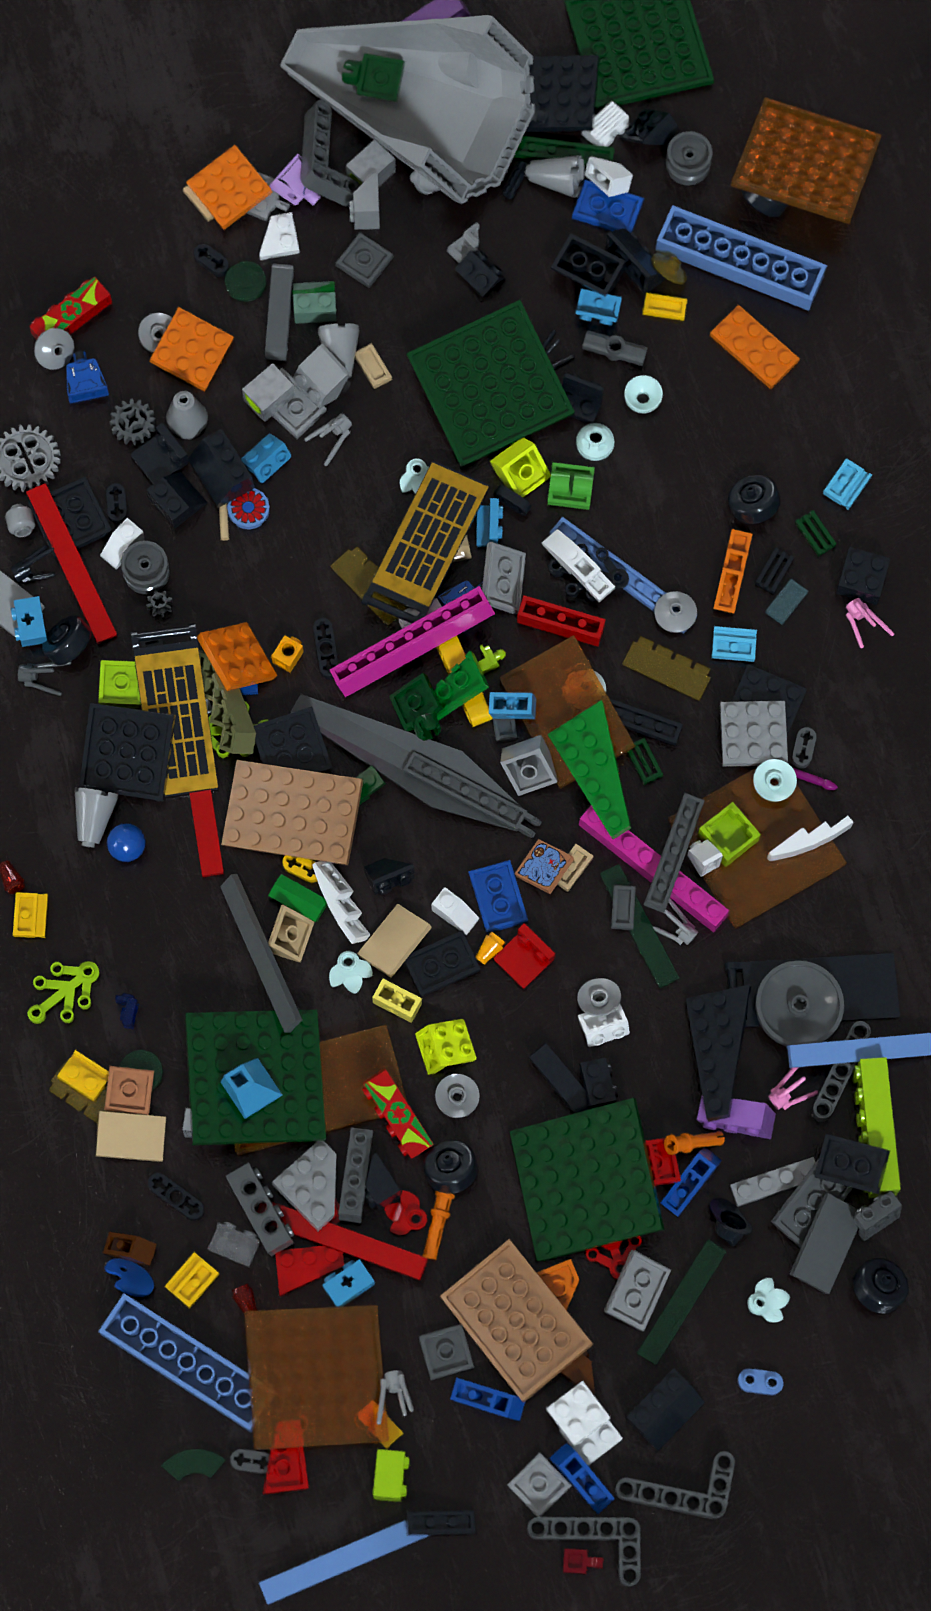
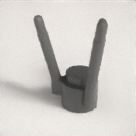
[18,662,71,696]

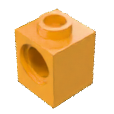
[271,635,304,673]

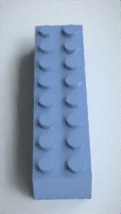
[655,205,827,311]
[99,1294,276,1432]

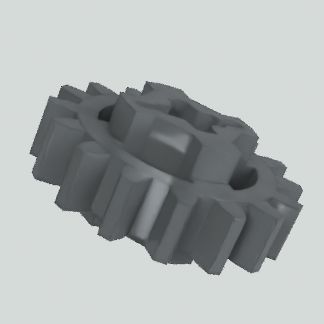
[110,399,156,445]

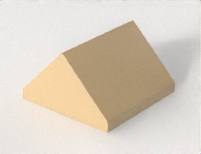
[268,905,314,962]

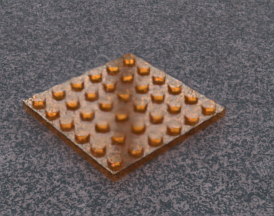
[731,97,881,224]
[668,767,847,929]
[244,1305,389,1450]

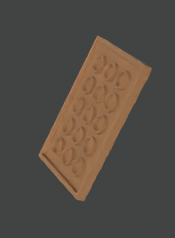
[221,760,364,865]
[440,1239,594,1402]

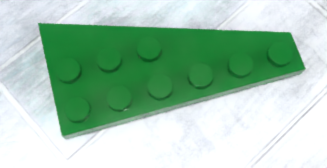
[547,700,631,839]

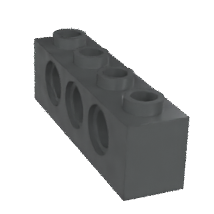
[339,1128,373,1223]
[226,1163,295,1256]

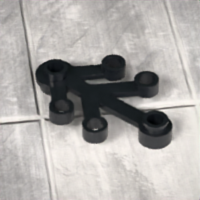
[548,543,629,601]

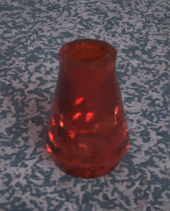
[0,861,24,894]
[231,1283,258,1318]

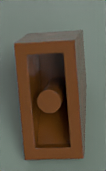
[103,1232,157,1265]
[560,1351,595,1395]

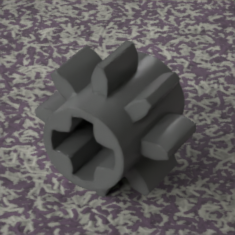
[146,590,173,617]

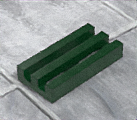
[795,510,837,557]
[625,738,663,785]

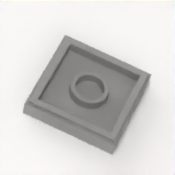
[507,1453,572,1517]

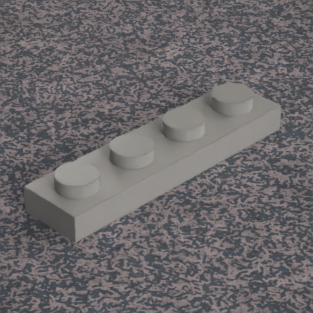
[730,1157,816,1207]

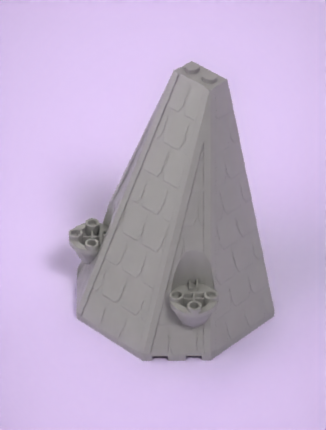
[280,15,535,204]

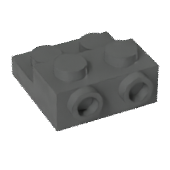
[854,1191,902,1242]

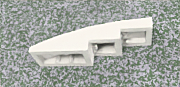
[767,816,853,861]
[312,861,370,944]

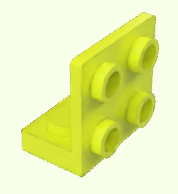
[415,1019,477,1075]

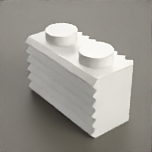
[582,101,629,147]

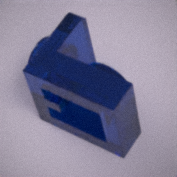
[115,993,139,1029]

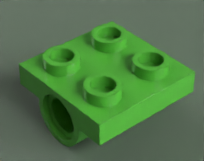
[548,463,595,510]

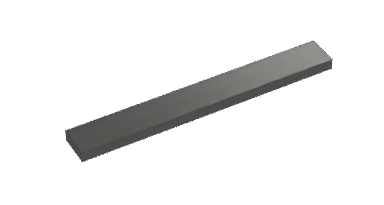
[220,874,302,1032]

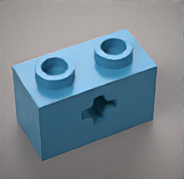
[11,596,47,647]
[489,692,536,719]
[322,1259,375,1310]

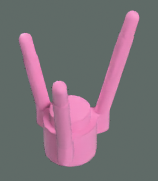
[846,598,894,648]
[768,1067,819,1110]

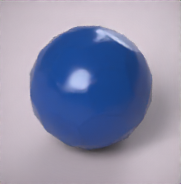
[107,823,146,862]

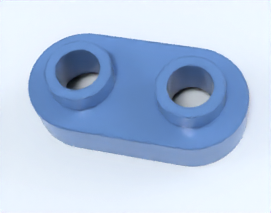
[738,1369,783,1395]

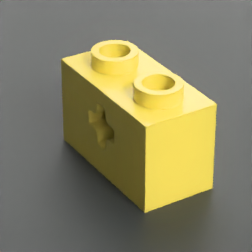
[372,979,422,1023]

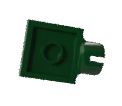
[342,53,405,102]
[389,673,442,741]

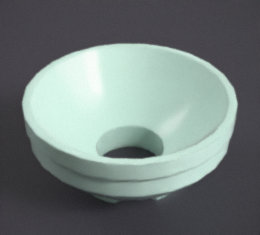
[624,376,663,413]
[576,423,614,461]

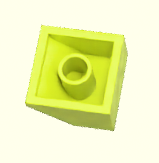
[490,437,551,497]

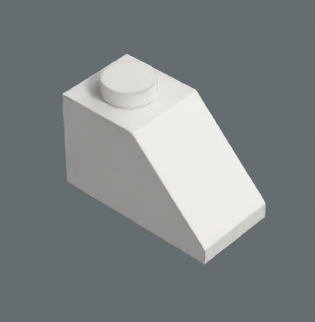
[585,157,633,197]
[100,518,145,569]
[687,839,723,877]
[432,887,479,936]

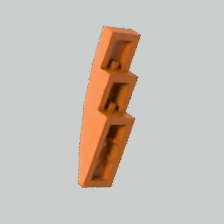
[714,529,752,614]

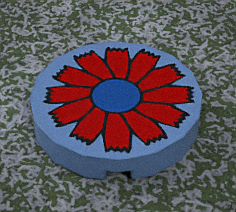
[227,488,270,530]

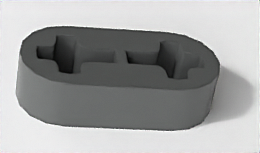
[792,727,816,769]
[230,1449,270,1474]

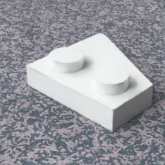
[259,213,299,260]

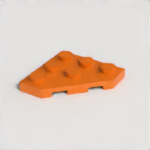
[537,1259,579,1310]

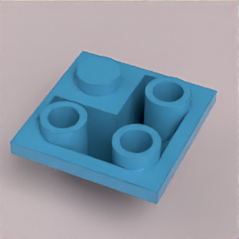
[221,1058,282,1119]

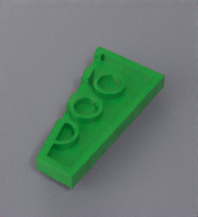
[434,651,489,721]

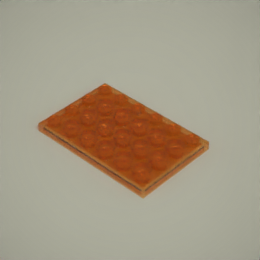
[499,636,636,789]

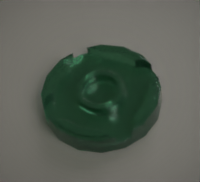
[225,261,267,302]
[120,1050,163,1091]

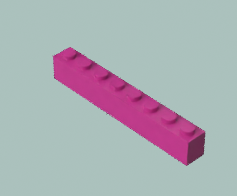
[330,586,495,697]
[579,806,729,933]

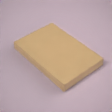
[357,904,432,978]
[95,1111,166,1162]

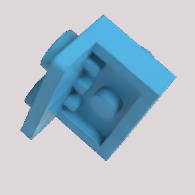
[575,289,622,325]
[241,433,292,483]
[476,498,503,547]

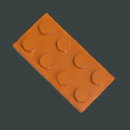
[710,305,800,389]

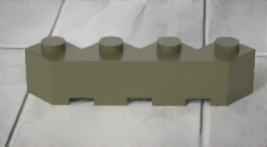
[199,650,256,754]

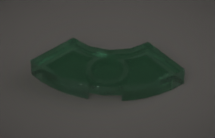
[161,1449,226,1481]

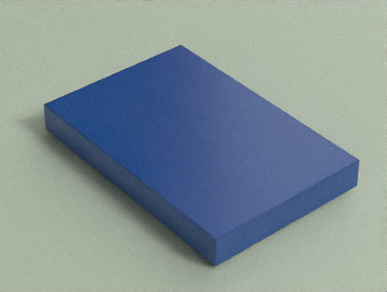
[572,180,644,233]
[468,860,528,934]

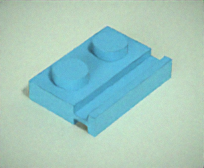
[823,458,872,510]
[712,626,757,662]

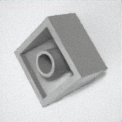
[350,173,380,230]
[293,344,350,408]
[500,735,558,796]

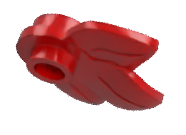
[384,1191,427,1235]

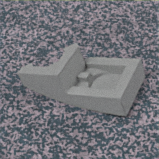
[447,223,479,263]

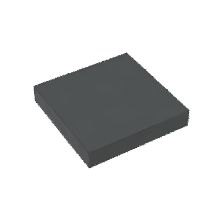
[336,232,393,288]
[419,1324,474,1380]

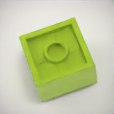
[99,660,141,708]
[698,802,761,868]
[373,1449,409,1502]

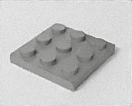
[720,701,788,766]

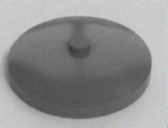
[755,961,844,1046]

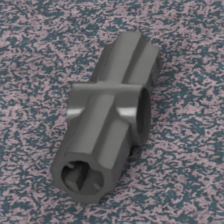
[582,330,648,366]

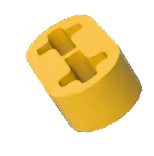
[283,856,317,883]

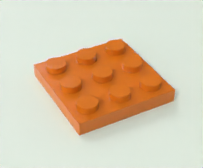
[186,145,273,230]
[149,307,234,392]
[197,622,277,691]

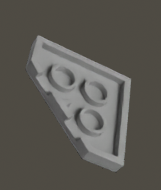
[272,1141,336,1231]

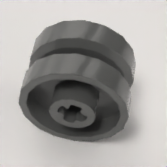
[666,131,713,185]
[121,541,170,594]

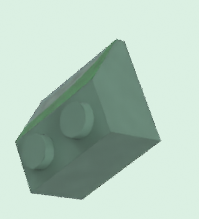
[293,281,337,323]

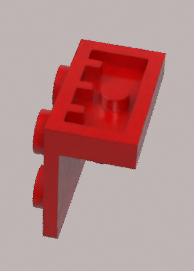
[494,923,555,989]

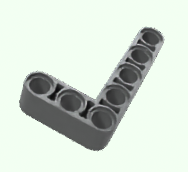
[301,100,361,206]
[615,1452,735,1519]
[527,1517,640,1587]

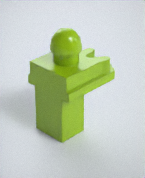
[478,644,506,674]

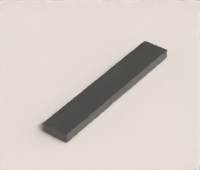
[644,793,705,913]

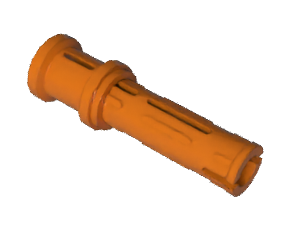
[664,1131,725,1155]
[422,1191,455,1260]

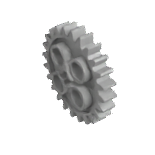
[0,425,61,492]

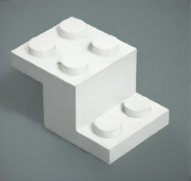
[546,1381,623,1466]

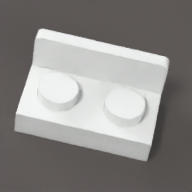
[578,1004,630,1047]

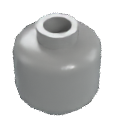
[5,504,35,537]

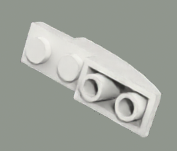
[542,529,615,602]

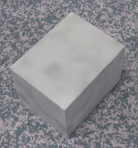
[346,140,395,187]
[242,363,295,422]

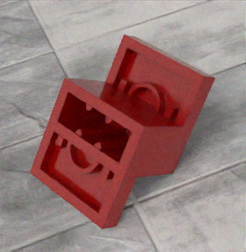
[645,1138,681,1186]

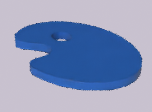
[105,1258,154,1297]

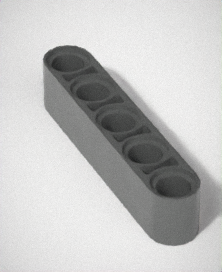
[265,264,294,361]
[811,1021,871,1122]

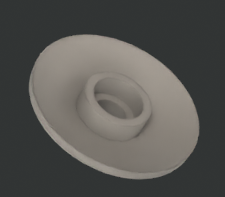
[138,313,172,353]
[34,328,74,370]
[654,591,697,633]
[577,978,621,1016]
[435,1074,479,1118]

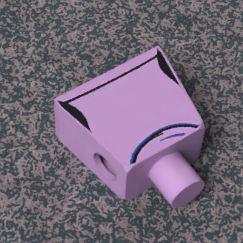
[269,154,321,205]

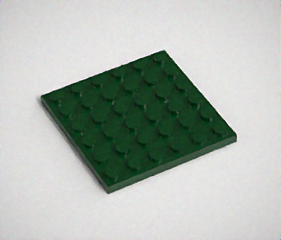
[564,0,714,111]
[407,300,575,468]
[185,1009,326,1145]
[510,1098,665,1262]

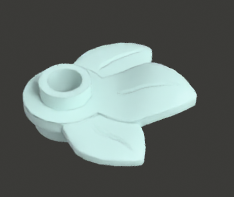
[400,459,429,494]
[329,951,373,994]
[748,1278,790,1323]

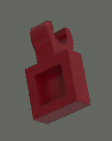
[563,1549,603,1574]

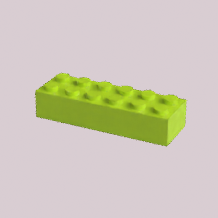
[852,1057,900,1198]

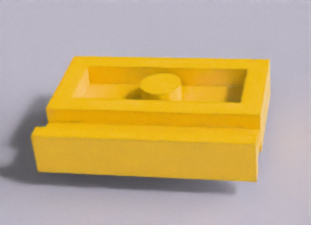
[13,892,48,938]
[57,1050,109,1102]
[165,1252,219,1308]

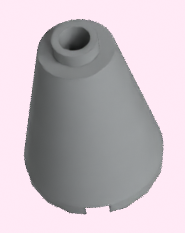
[526,156,584,198]
[318,323,359,382]
[166,391,208,439]
[75,787,118,848]

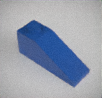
[661,1147,722,1217]
[450,1378,525,1421]
[550,1443,615,1514]

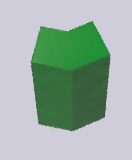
[268,874,327,922]

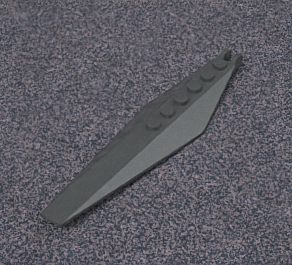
[290,694,542,838]

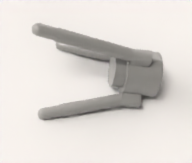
[304,414,352,466]
[652,899,698,945]
[377,1371,414,1425]

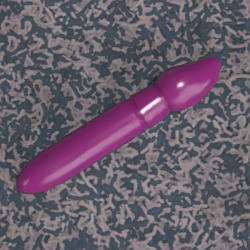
[793,768,838,790]

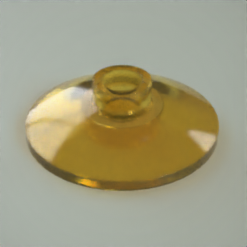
[652,253,687,284]

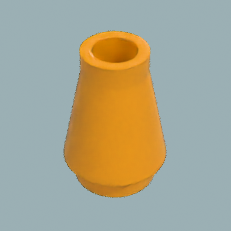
[475,932,505,965]

